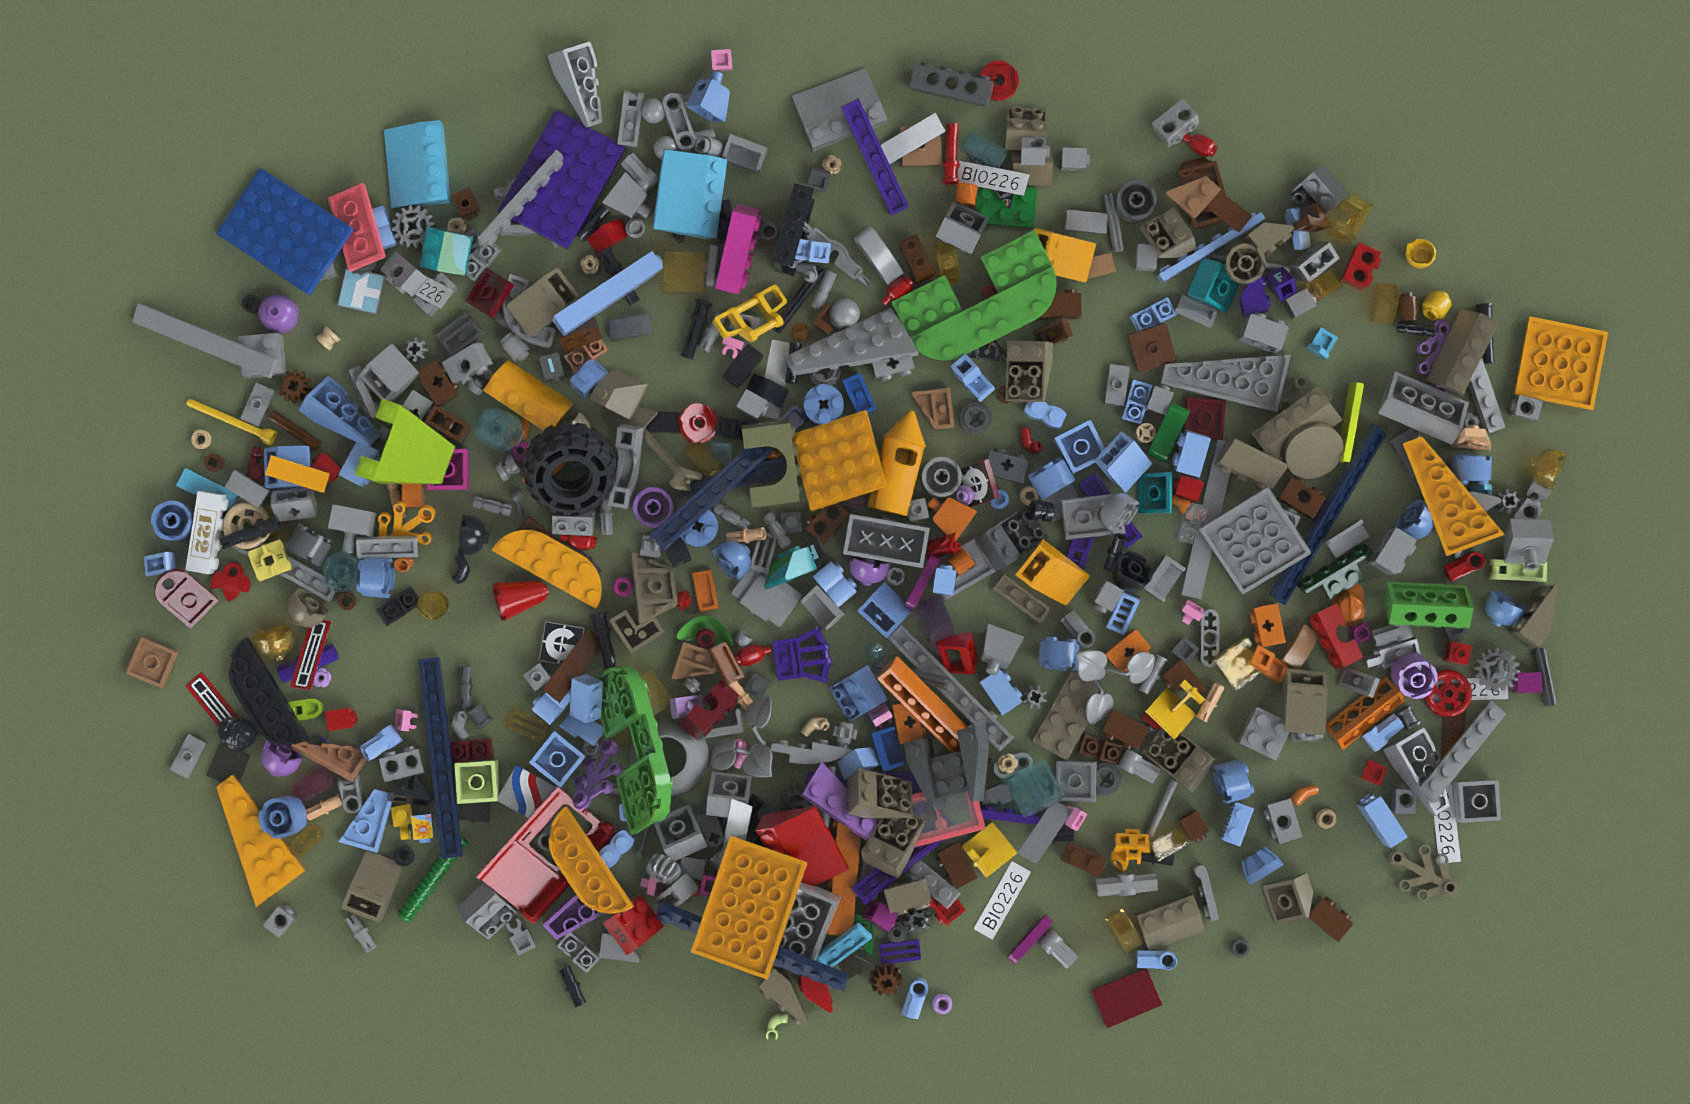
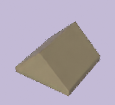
[1011,147,1053,187]

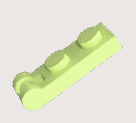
[1489,559,1547,582]

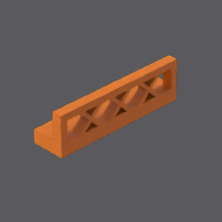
[1325,677,1405,750]

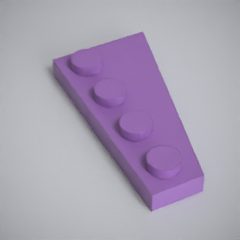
[800,762,878,841]

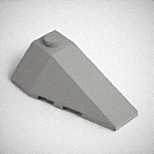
[547,41,602,128]
[1383,727,1450,816]

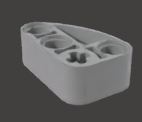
[853,225,904,285]

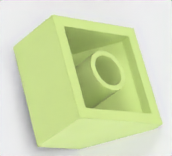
[455,760,499,804]

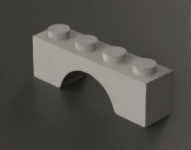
[608,424,644,509]

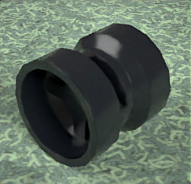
[1028,500,1054,522]

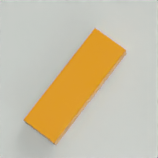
[265,455,330,493]

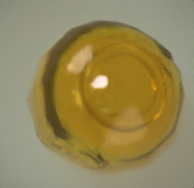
[416,590,450,621]

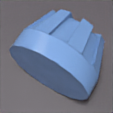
[1241,847,1284,885]

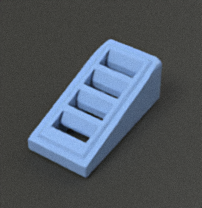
[1106,591,1140,635]

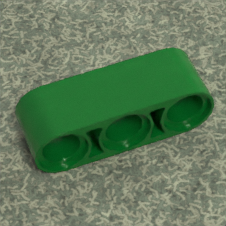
[1147,402,1190,463]

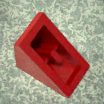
[587,218,629,254]

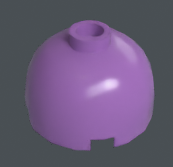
[258,294,299,334]
[849,556,890,586]
[261,740,303,777]

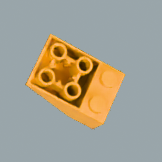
[1034,228,1096,282]
[1015,539,1090,606]

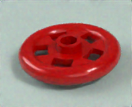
[1424,670,1472,718]

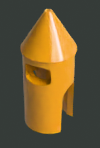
[868,410,926,516]

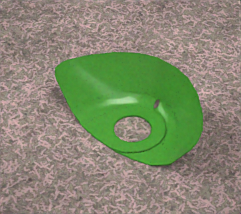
[676,616,733,647]

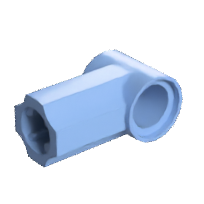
[1362,713,1404,752]
[359,724,403,761]
[1136,950,1177,970]
[901,977,928,1019]

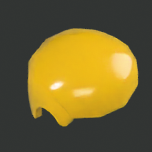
[1405,238,1436,269]

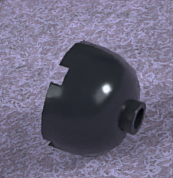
[458,515,489,555]
[1112,551,1153,592]

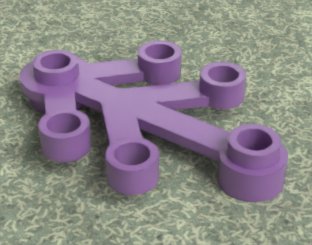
[1416,320,1451,393]
[572,738,623,810]

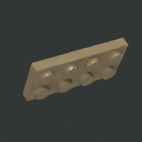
[1032,671,1106,760]

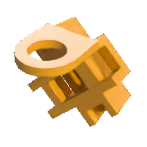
[1111,829,1150,872]

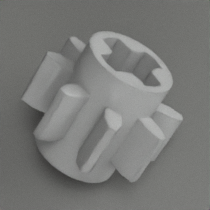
[403,337,429,363]
[1496,489,1521,514]
[1023,685,1047,709]
[833,721,857,744]

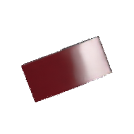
[450,739,494,762]

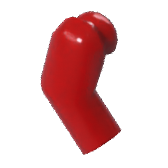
[1020,428,1043,454]

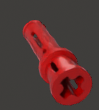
[942,123,960,185]

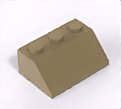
[1214,439,1288,490]
[1134,893,1205,950]

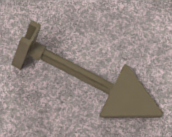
[616,407,704,492]

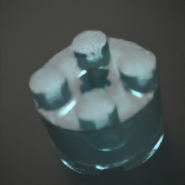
[475,408,523,451]

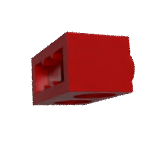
[1340,242,1382,291]

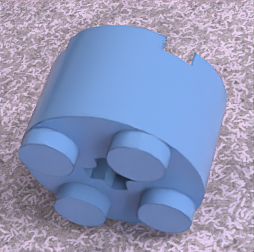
[804,384,844,425]
[1450,454,1492,485]
[1028,456,1076,499]
[151,500,194,541]
[680,510,719,547]
[356,558,395,598]
[1038,637,1080,671]
[1213,759,1254,804]
[259,795,307,839]

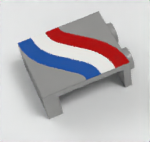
[498,764,557,818]

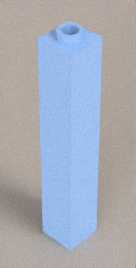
[552,251,664,336]

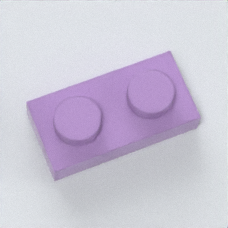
[670,694,704,719]

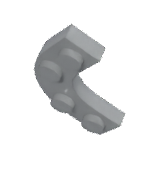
[502,274,556,349]

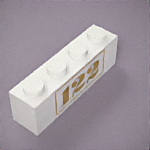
[186,490,228,574]

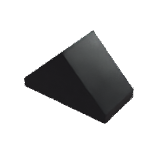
[746,373,789,408]

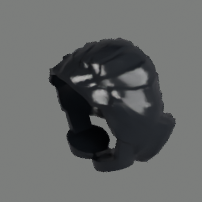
[218,718,257,752]

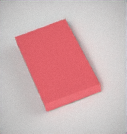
[328,183,386,272]

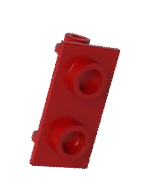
[925,532,961,560]

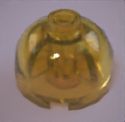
[1530,449,1567,490]
[253,624,295,661]

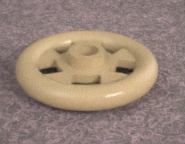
[223,502,270,549]

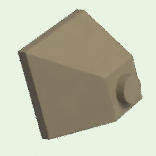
[589,368,648,420]
[1262,873,1313,924]

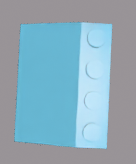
[384,120,451,209]
[653,150,727,240]

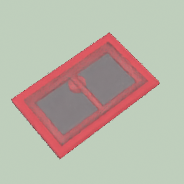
[912,791,986,848]

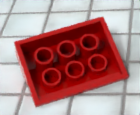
[755,806,849,886]

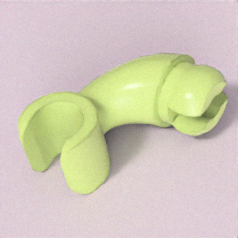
[766,1012,788,1040]

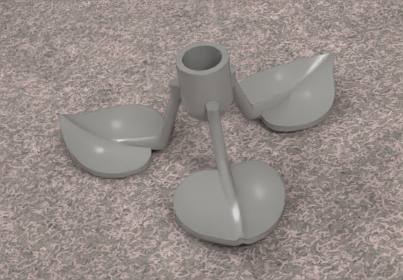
[1076,650,1155,724]
[709,696,773,777]

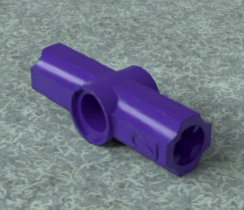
[277,643,339,683]

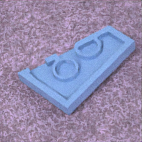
[339,789,393,853]

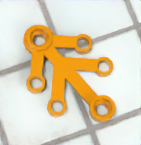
[377,501,436,545]

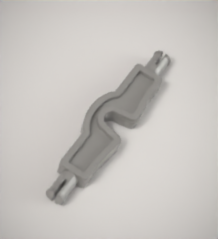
[803,222,871,287]

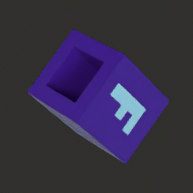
[1265,266,1298,302]

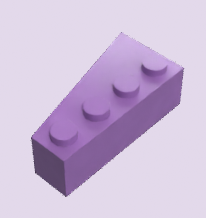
[543,888,630,940]

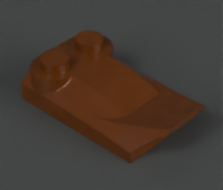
[1177,157,1226,229]

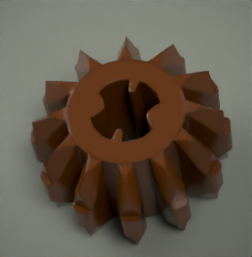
[278,369,313,404]
[869,962,903,997]

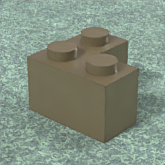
[609,609,666,654]
[884,878,931,915]

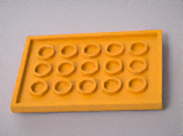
[691,836,808,979]

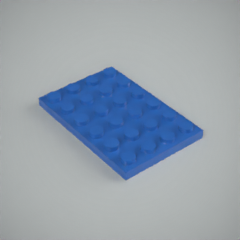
[216,168,355,296]

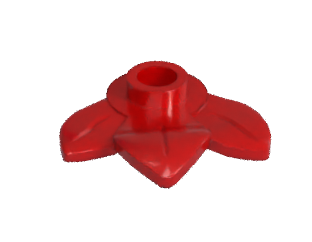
[211,562,251,602]

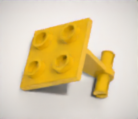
[1145,680,1205,739]
[961,821,1017,878]

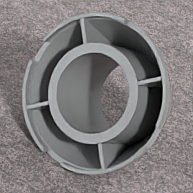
[629,716,709,796]

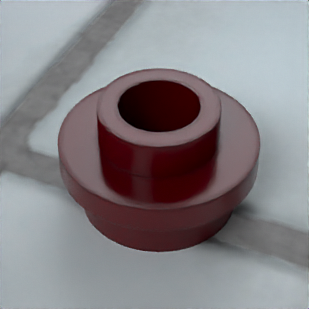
[695,628,716,648]

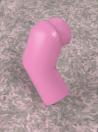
[733,739,748,769]

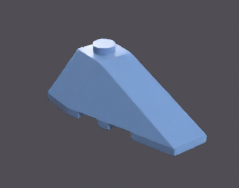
[299,376,380,448]

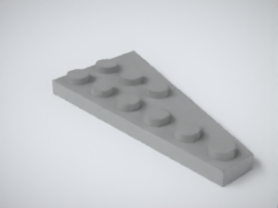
[784,308,919,376]
[1160,354,1291,413]

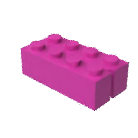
[715,204,763,294]

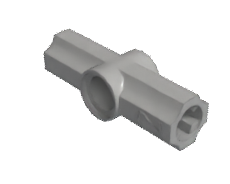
[1095,873,1158,897]

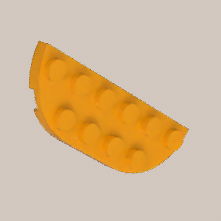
[492,529,602,609]
[549,806,634,914]

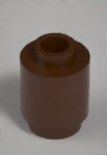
[1397,292,1419,322]

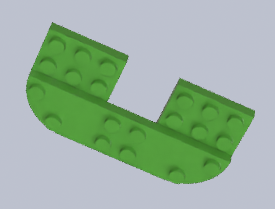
[891,230,1057,360]
[596,665,673,835]

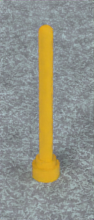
[186,399,277,446]

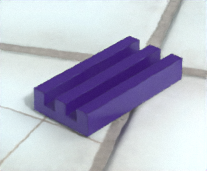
[879,939,921,964]

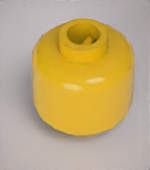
[1421,291,1452,321]

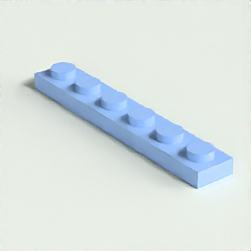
[1157,212,1265,283]

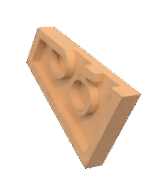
[1451,425,1491,451]

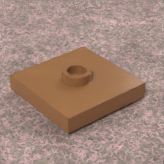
[900,126,942,167]
[125,636,179,689]

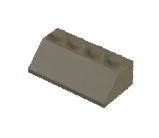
[1426,309,1499,397]
[1252,387,1342,462]

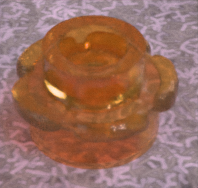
[791,323,811,341]

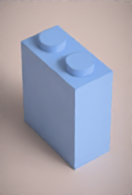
[1094,431,1152,493]
[1357,793,1407,848]

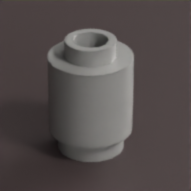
[695,136,724,158]
[500,332,530,362]

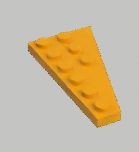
[1403,436,1505,556]
[216,774,306,907]

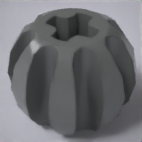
[902,907,932,935]

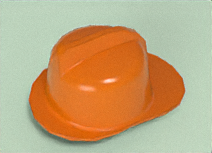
[1332,583,1365,627]

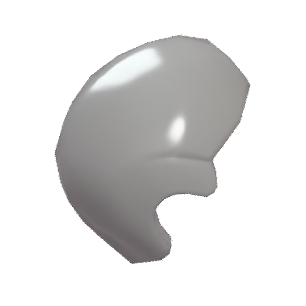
[828,298,860,330]

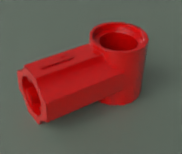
[1443,552,1485,582]

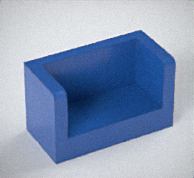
[842,373,877,415]
[871,725,906,772]

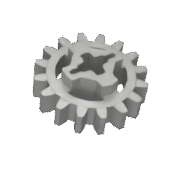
[392,205,436,249]
[1475,648,1520,692]

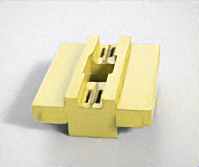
[248,539,292,582]

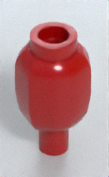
[1182,134,1218,157]
[881,276,915,306]
[560,535,597,550]
[735,645,772,667]

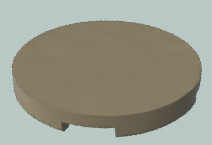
[1284,423,1344,479]

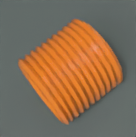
[954,183,978,207]
[947,548,975,576]

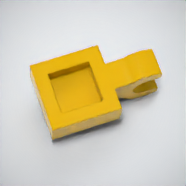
[391,804,413,840]

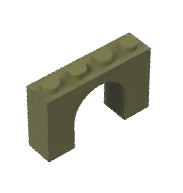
[741,419,803,508]

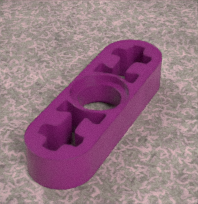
[905,555,940,610]
[1007,914,1053,965]

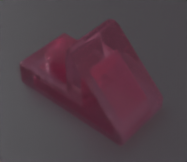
[291,767,336,804]

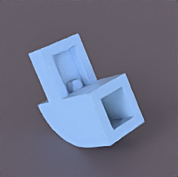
[950,354,995,402]

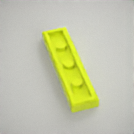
[1339,382,1364,463]

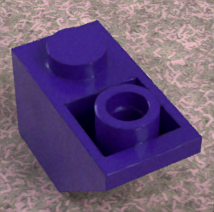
[1238,276,1271,317]

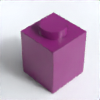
[1510,672,1542,693]
[862,900,898,932]

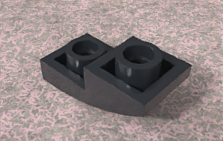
[717,199,732,244]
[722,344,764,389]
[646,411,681,434]
[714,416,758,440]
[665,537,692,568]
[376,587,422,627]

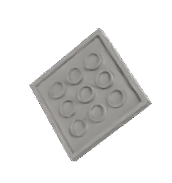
[1199,486,1311,595]

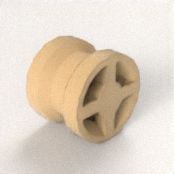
[315,326,341,351]
[1135,423,1156,444]

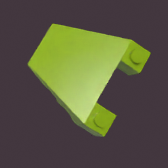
[355,399,455,484]

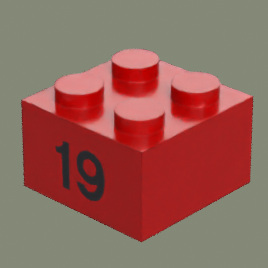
[603,895,665,955]

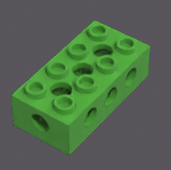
[1383,582,1474,628]

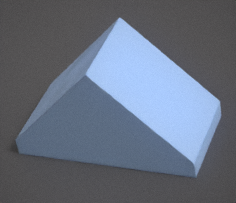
[144,552,177,577]
[837,747,881,781]

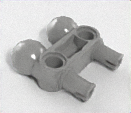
[641,93,715,160]

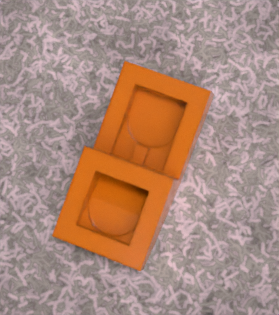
[1249,645,1289,683]

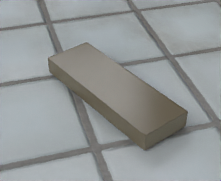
[992,573,1052,624]

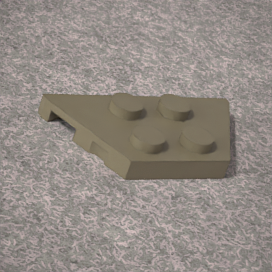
[631,553,677,624]

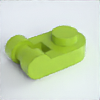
[288,698,323,721]

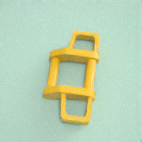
[713,284,787,342]

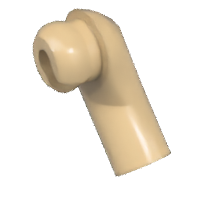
[800,717,830,738]

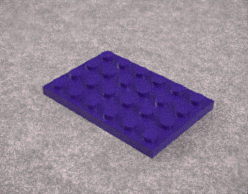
[497,110,626,250]

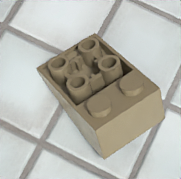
[506,267,581,338]
[1005,341,1053,402]
[1510,584,1558,647]
[1282,669,1328,735]
[1142,728,1217,793]
[847,768,913,818]
[861,814,926,879]
[341,850,403,923]
[759,966,808,1026]

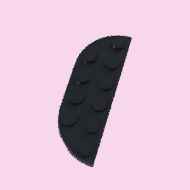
[229,638,310,745]

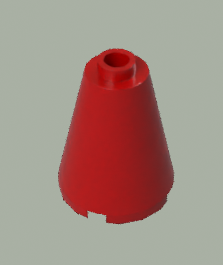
[492,581,549,622]

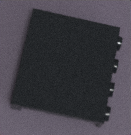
[773,183,815,277]

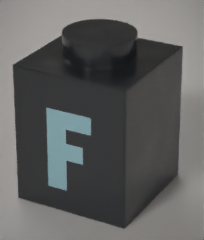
[800,539,827,571]

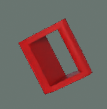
[936,632,978,675]

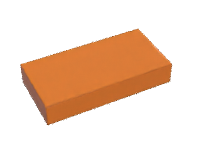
[692,569,719,612]

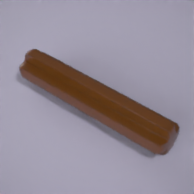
[268,411,321,450]

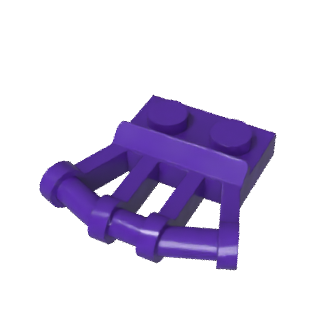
[773,626,832,683]

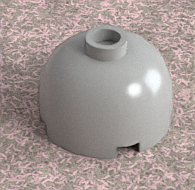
[1100,493,1139,534]

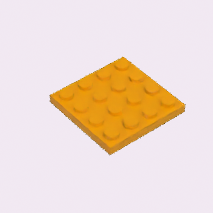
[1513,316,1608,411]
[792,410,887,511]

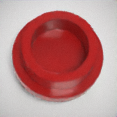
[676,591,691,611]

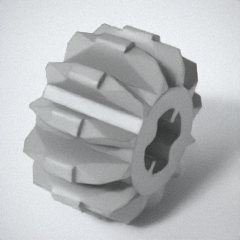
[646,853,681,885]

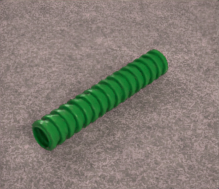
[397,836,468,922]

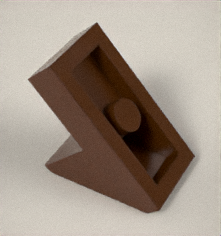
[1292,203,1332,233]
[1033,317,1073,345]

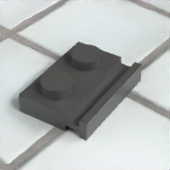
[436,311,485,357]

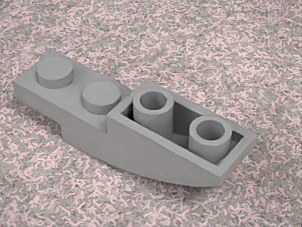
[771,739,852,764]

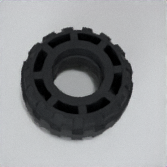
[523,422,617,515]

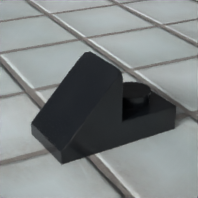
[387,775,432,806]

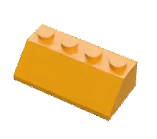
[483,360,574,430]

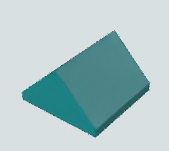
[1138,472,1172,514]

